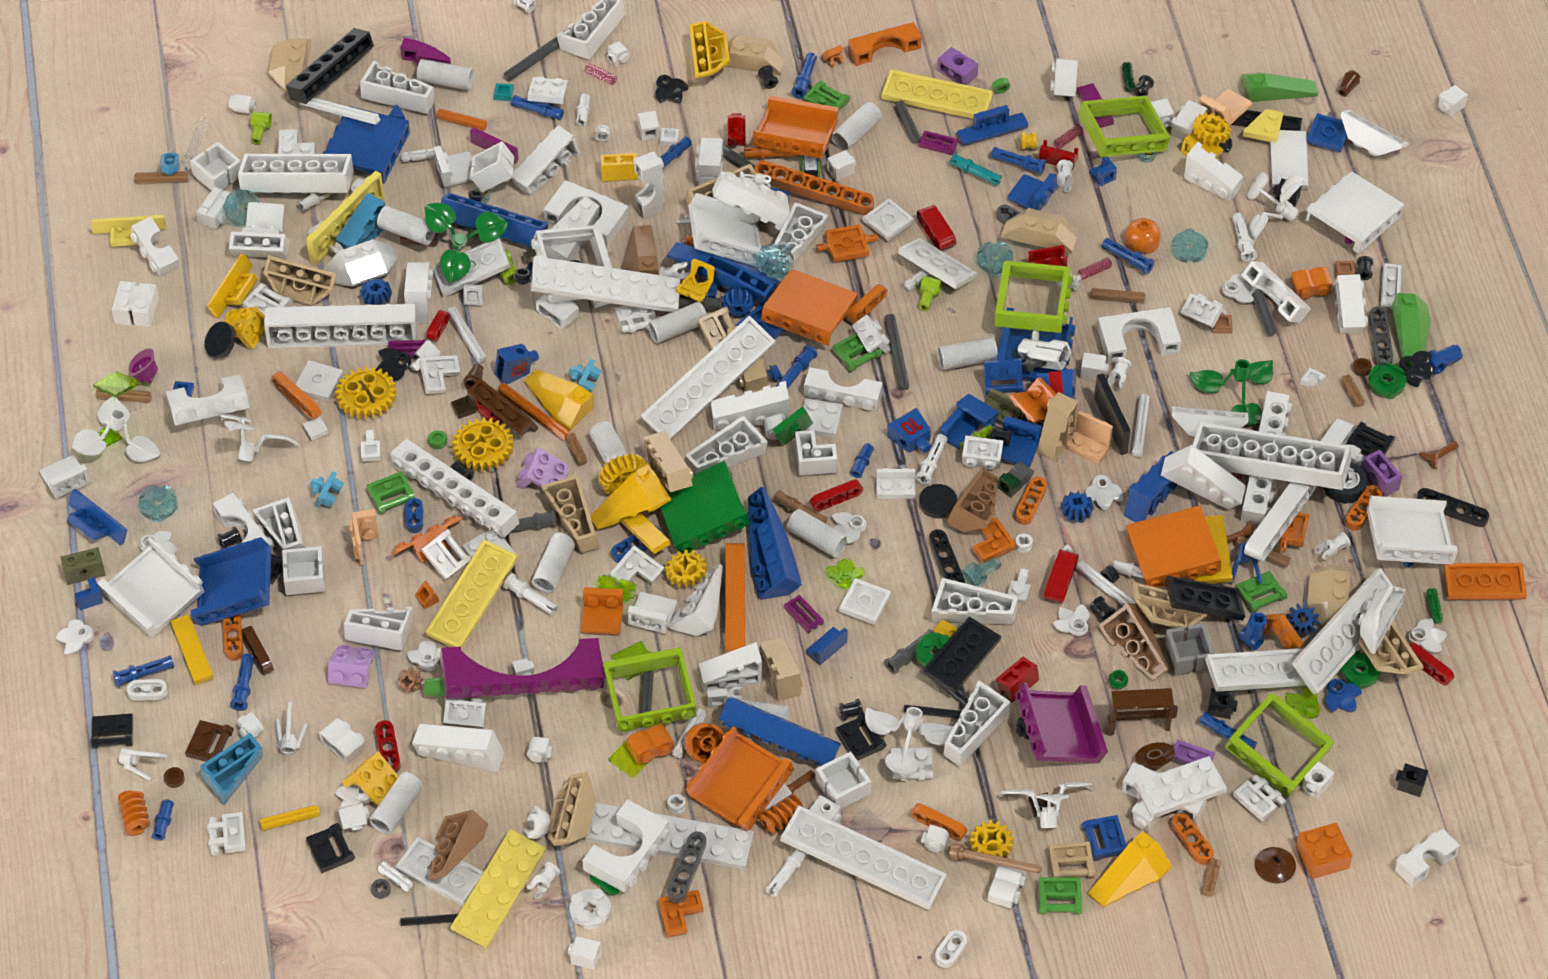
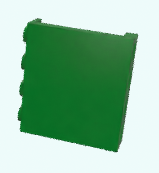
[660,460,751,554]

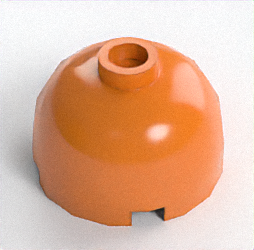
[1124,218,1161,254]
[685,723,724,763]

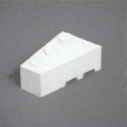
[1184,142,1243,202]
[1332,274,1368,334]
[253,497,306,551]
[344,607,413,651]
[698,642,762,694]

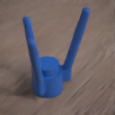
[1229,543,1262,584]

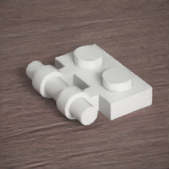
[615,305,657,334]
[891,747,933,781]
[1233,774,1286,822]
[207,812,246,856]

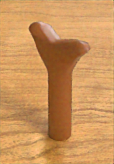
[1419,441,1459,469]
[1226,521,1254,544]
[786,770,815,794]

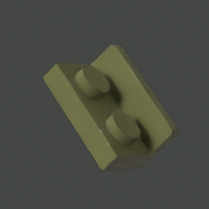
[984,388,1022,426]

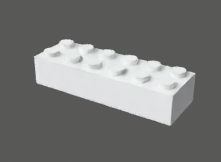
[238,154,354,194]

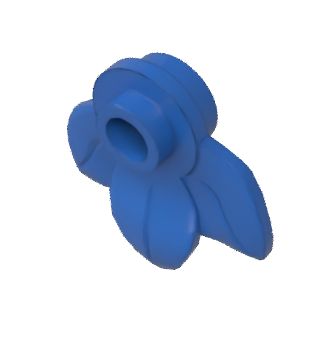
[1325,679,1362,712]

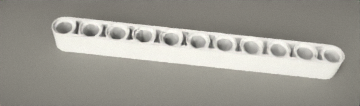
[1244,419,1356,562]

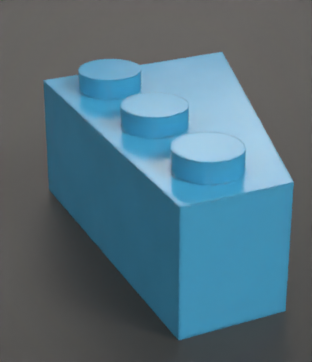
[335,193,385,249]
[200,733,262,806]

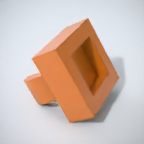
[821,45,844,67]

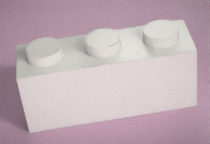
[229,232,289,259]

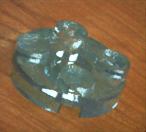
[223,189,259,226]
[1171,228,1209,263]
[977,241,1014,276]
[756,244,794,278]
[139,485,178,522]

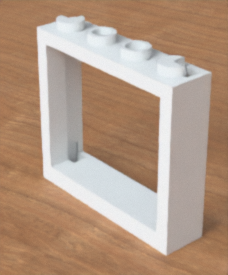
[531,225,612,303]

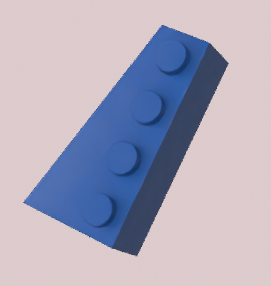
[1124,451,1178,522]

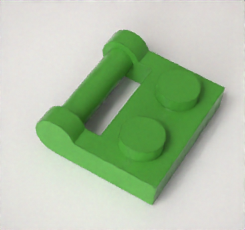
[803,80,850,110]
[832,333,882,372]
[366,471,415,514]
[1235,571,1287,613]
[1039,877,1082,914]

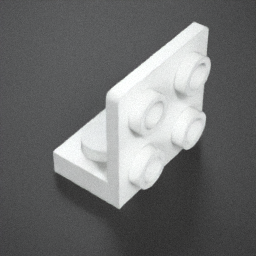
[434,146,473,187]
[242,202,285,234]
[40,455,90,499]
[628,592,677,634]

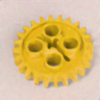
[335,366,397,420]
[452,417,514,472]

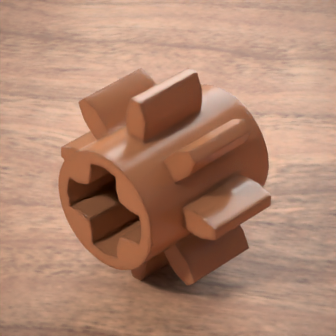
[397,667,424,693]

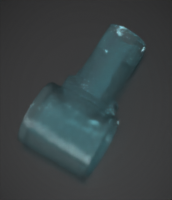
[962,557,1001,587]

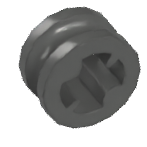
[372,878,391,899]

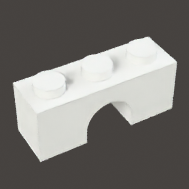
[130,216,179,277]
[1395,829,1460,888]

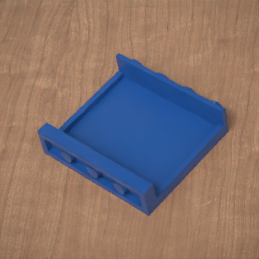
[322,106,410,184]
[996,307,1076,382]
[191,537,271,626]

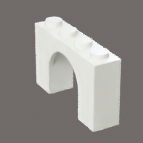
[544,180,629,247]
[1097,307,1181,364]
[166,374,250,426]
[583,799,670,893]

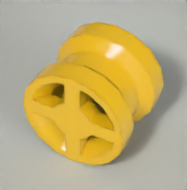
[1020,132,1037,150]

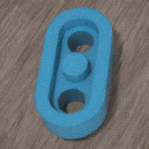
[160,153,180,175]

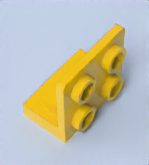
[224,306,265,349]
[342,751,399,806]

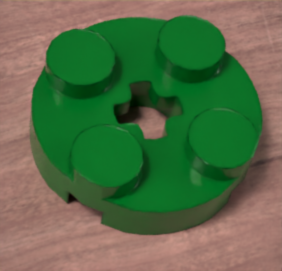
[1368,363,1407,399]
[915,633,950,667]
[1340,651,1380,689]

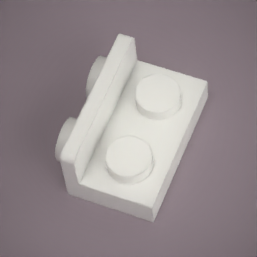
[1180,293,1227,328]
[962,436,1003,470]
[876,468,915,499]
[443,697,488,728]

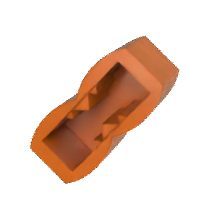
[1290,267,1333,299]
[626,724,674,764]

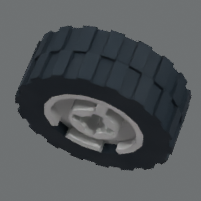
[1324,462,1368,504]

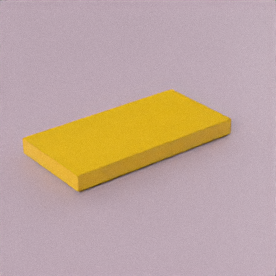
[1194,515,1233,584]

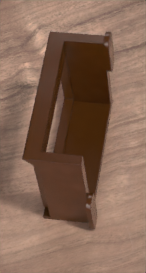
[1106,688,1178,736]

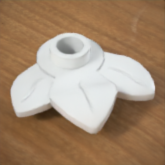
[1222,273,1257,303]
[1085,475,1123,511]
[832,512,866,544]
[139,531,178,554]
[1053,604,1090,636]
[1408,619,1448,653]
[56,620,94,655]
[407,640,443,671]
[335,784,371,807]

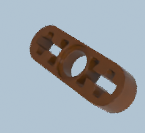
[242,625,274,675]

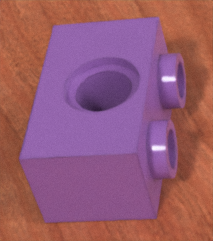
[937,47,978,85]
[1362,450,1402,497]

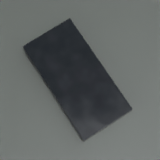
[1094,373,1131,455]
[1165,575,1245,621]
[923,616,1001,694]

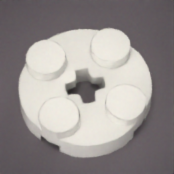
[569,889,611,929]

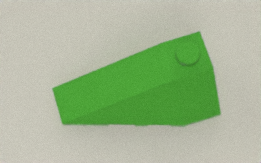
[1242,72,1318,102]
[1391,293,1431,367]

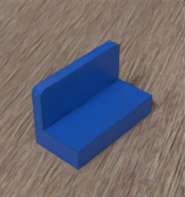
[956,394,999,427]
[940,407,979,449]
[806,627,848,665]

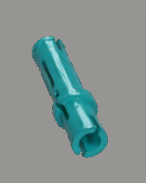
[950,153,1002,186]

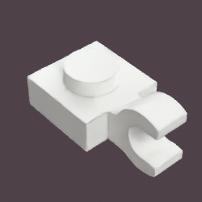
[410,340,441,372]
[361,430,381,462]
[1007,568,1031,605]
[707,686,742,708]

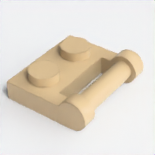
[697,307,735,350]
[1048,842,1095,878]

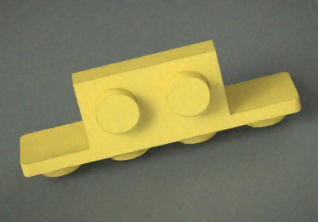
[91,215,166,247]

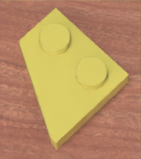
[1243,109,1284,143]

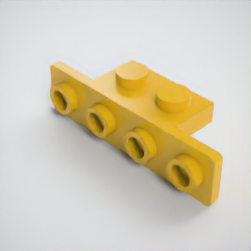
[207,254,258,318]

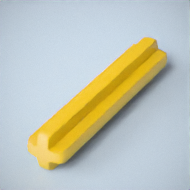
[260,805,320,830]

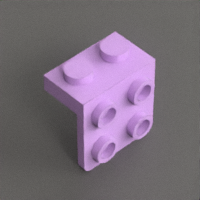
[516,447,569,489]
[328,645,376,688]

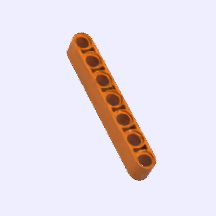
[755,161,874,215]
[725,543,745,653]

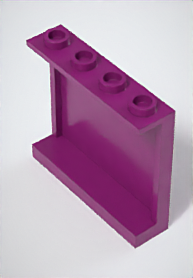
[1016,683,1108,763]

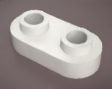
[127,679,168,701]
[935,930,967,968]

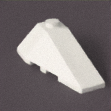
[668,564,723,636]

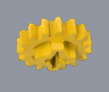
[1192,112,1232,145]
[665,550,708,588]
[969,820,1014,858]

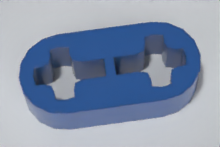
[405,498,423,533]

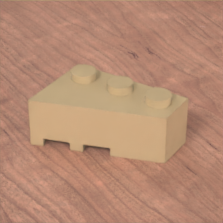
[1037,392,1078,462]

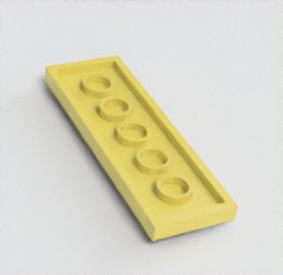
[881,69,993,119]
[306,171,385,266]
[425,540,518,650]
[450,829,546,949]

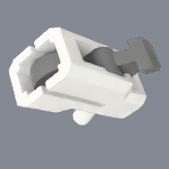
[1018,331,1071,373]

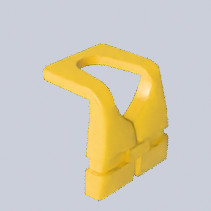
[676,259,715,302]

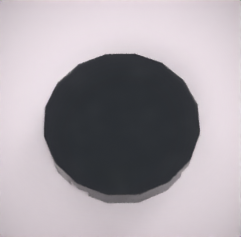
[204,321,236,358]
[919,484,957,518]

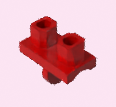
[728,113,746,146]

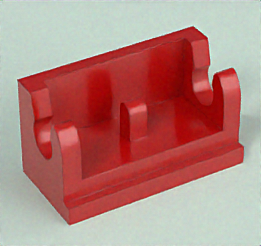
[1039,140,1079,170]
[1027,245,1068,267]
[996,656,1039,703]

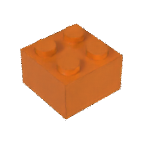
[1296,822,1353,879]

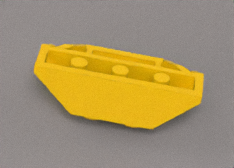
[689,20,730,78]

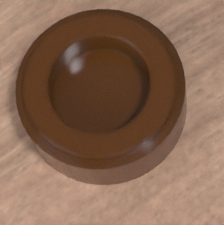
[1352,358,1372,377]
[164,767,185,788]

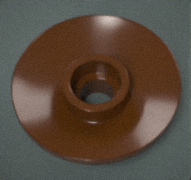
[1135,742,1175,768]
[1255,847,1296,884]

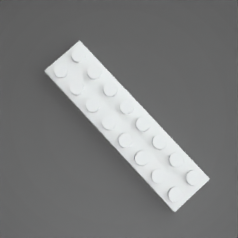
[531,256,680,312]
[641,316,776,440]
[1292,568,1392,694]
[585,803,754,870]
[780,805,947,910]

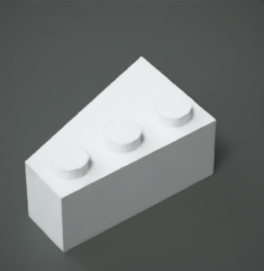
[404,262,433,323]

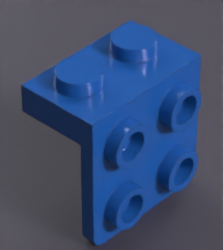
[1008,173,1058,211]
[1001,416,1042,467]

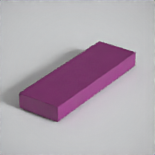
[1077,83,1114,128]
[470,127,519,164]

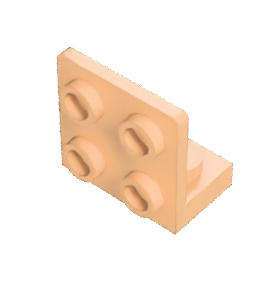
[1199,89,1252,125]
[1066,411,1113,464]
[349,509,379,565]

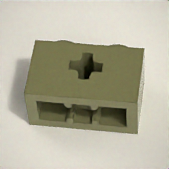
[60,547,106,585]

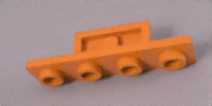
[391,515,463,563]

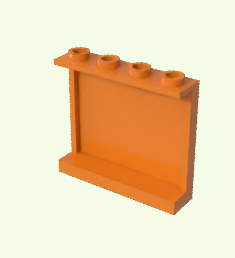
[753,95,839,158]
[761,268,858,346]
[1126,505,1221,588]
[686,726,795,832]

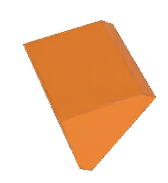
[415,581,440,608]

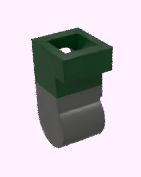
[998,462,1034,498]

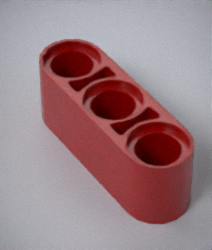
[916,205,957,250]
[1044,549,1079,604]

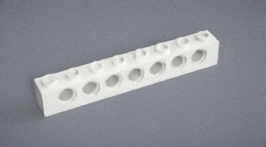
[1241,391,1292,525]
[391,439,519,538]

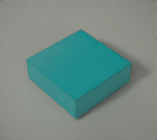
[494,83,514,102]

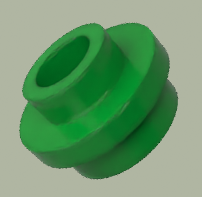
[1108,670,1128,689]

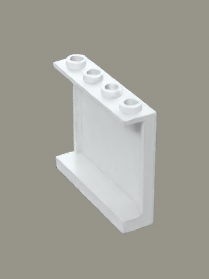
[1306,171,1404,254]
[688,193,769,268]
[1367,496,1458,565]
[97,537,205,638]

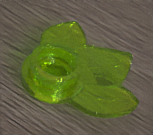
[826,558,865,589]
[1285,686,1321,719]

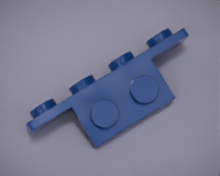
[957,105,1029,145]
[67,489,127,545]

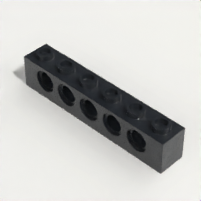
[285,28,374,104]

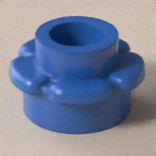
[767,364,783,382]

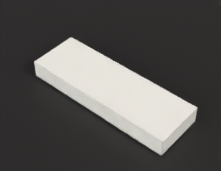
[1380,263,1402,311]

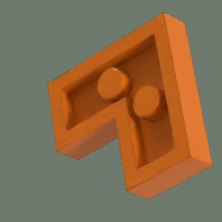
[973,517,1016,564]
[1262,613,1304,649]
[658,890,703,937]

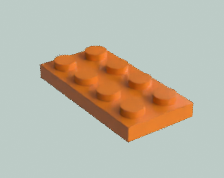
[1443,563,1527,600]

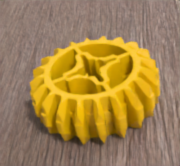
[598,453,647,495]

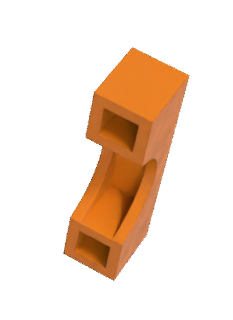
[848,22,922,66]

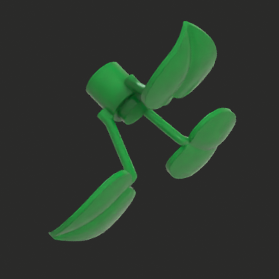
[424,203,508,284]
[1190,359,1273,425]

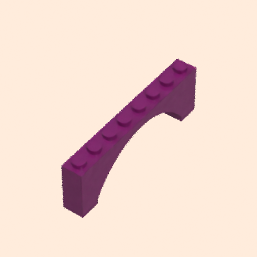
[439,638,605,699]

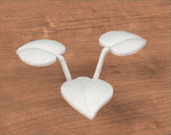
[1247,172,1307,244]
[72,395,160,462]
[219,413,299,462]
[865,707,954,776]
[997,782,1093,828]

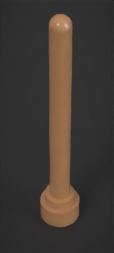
[949,843,1042,873]

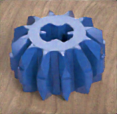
[360,278,392,305]
[722,288,754,318]
[1061,490,1094,523]
[1286,603,1319,636]

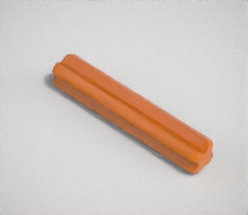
[436,108,487,131]

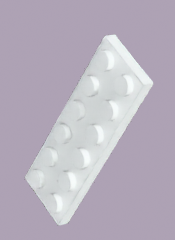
[1205,648,1306,692]

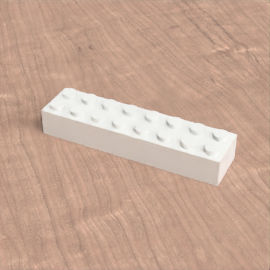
[264,304,418,348]
[1193,422,1351,490]

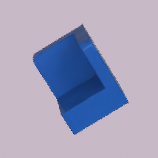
[1090,157,1117,186]
[75,577,103,610]

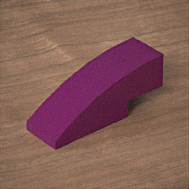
[400,38,451,67]

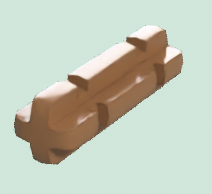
[1341,374,1365,407]
[566,432,587,466]
[1203,858,1221,896]

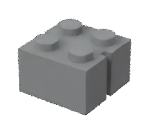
[1165,623,1215,675]

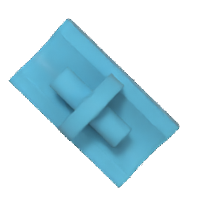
[568,359,602,392]
[309,471,344,508]

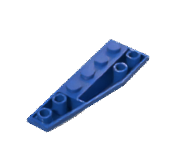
[667,242,781,307]
[748,486,802,600]

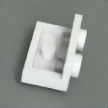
[853,315,892,354]

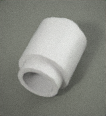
[229,94,256,114]

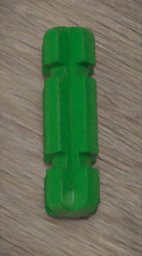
[1426,588,1443,624]

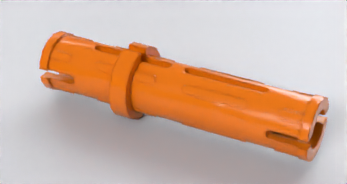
[744,147,798,159]

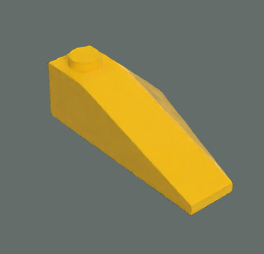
[524,369,594,431]
[590,464,671,530]
[1087,831,1172,907]

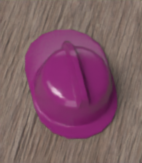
[129,348,158,384]

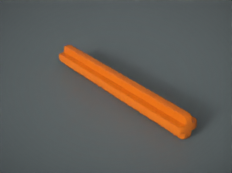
[498,383,570,440]

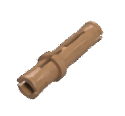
[773,490,828,524]

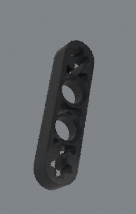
[1416,488,1489,527]
[929,529,965,583]

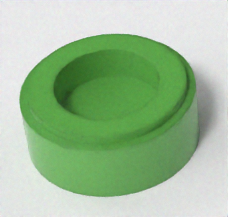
[992,78,1010,94]
[428,430,447,450]

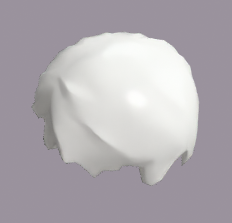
[523,806,551,840]

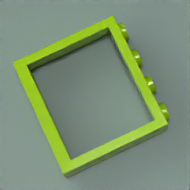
[1078,96,1170,157]
[995,260,1073,333]
[603,647,697,732]
[1224,692,1335,798]

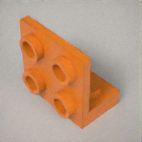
[1009,378,1056,423]
[581,587,624,635]

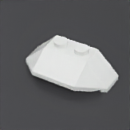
[1341,110,1409,156]
[323,239,398,286]
[1172,406,1248,438]
[1358,585,1406,654]

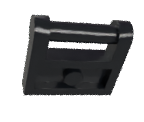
[1347,421,1396,456]
[91,713,133,749]
[836,713,887,761]
[306,823,355,874]

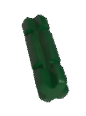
[1122,62,1135,92]

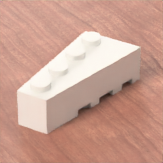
[712,171,790,230]
[931,578,1018,624]
[944,681,1010,767]
[412,724,505,773]

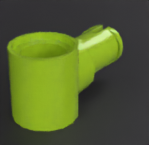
[251,111,272,145]
[919,276,942,311]

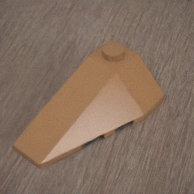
[621,225,659,275]
[947,468,998,532]
[1098,603,1169,680]
[429,809,489,880]

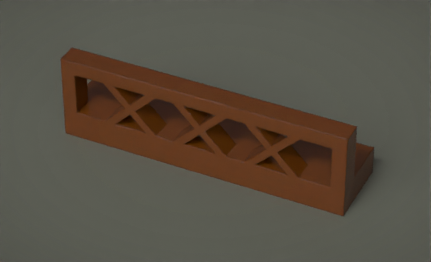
[468,378,538,436]

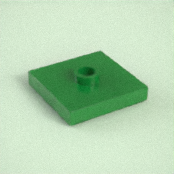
[772,407,814,446]

